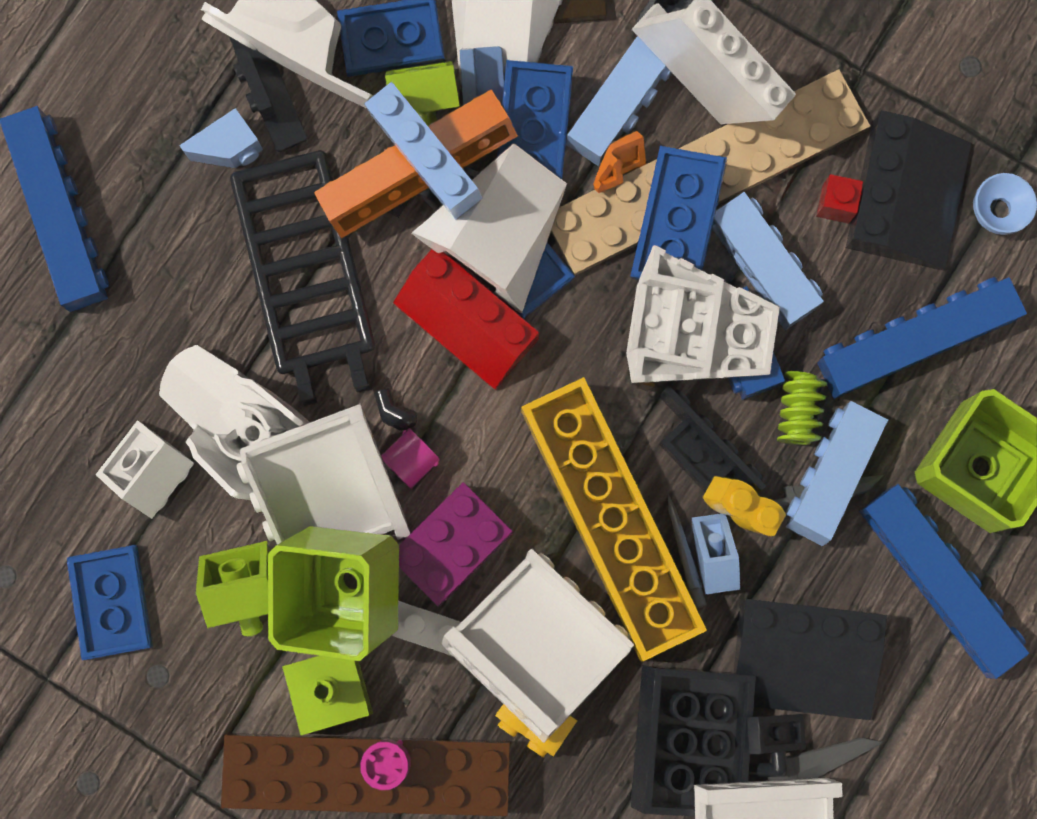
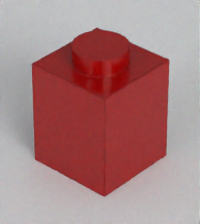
[816,174,863,224]

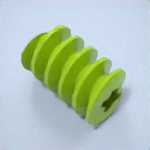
[777,371,827,445]

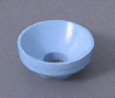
[973,173,1037,235]

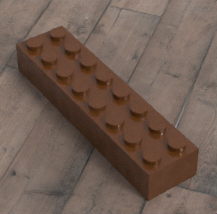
[221,733,510,816]

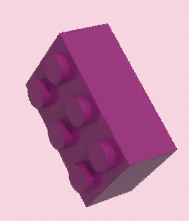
[399,482,513,607]

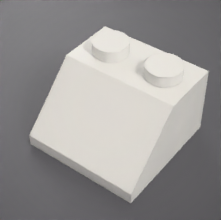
[96,420,194,519]

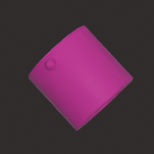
[381,429,440,489]
[361,739,411,790]

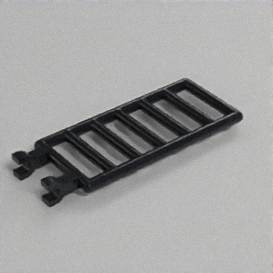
[230,150,375,406]

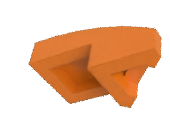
[593,131,646,193]

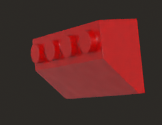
[393,249,539,390]

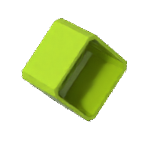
[915,389,1037,533]
[268,526,399,661]

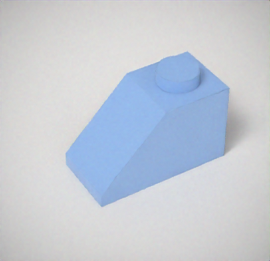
[179,108,263,168]
[692,514,740,594]

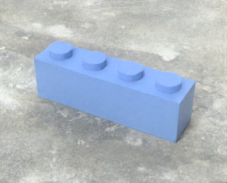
[566,36,672,166]
[364,82,483,220]
[712,192,824,330]
[786,401,888,546]

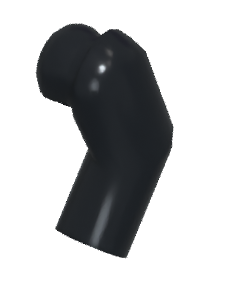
[374,388,417,431]

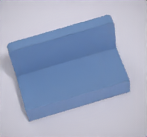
[459,46,504,105]

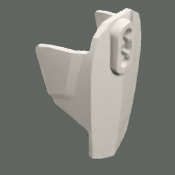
[201,0,374,108]
[159,345,310,500]

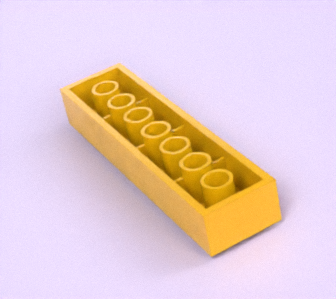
[521,377,707,661]

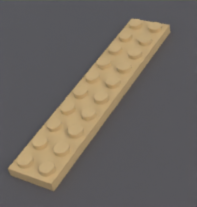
[550,69,870,276]

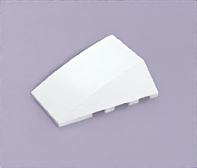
[452,0,563,86]
[411,143,567,313]
[626,245,780,383]

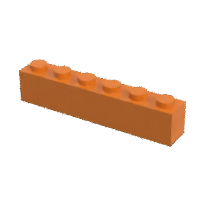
[314,89,518,238]

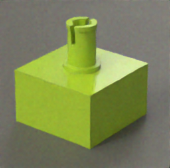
[385,61,460,126]
[196,541,270,637]
[282,656,373,735]

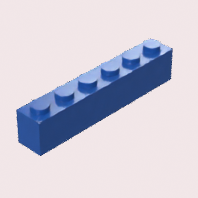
[0,106,109,312]
[817,277,1027,399]
[859,484,1029,679]

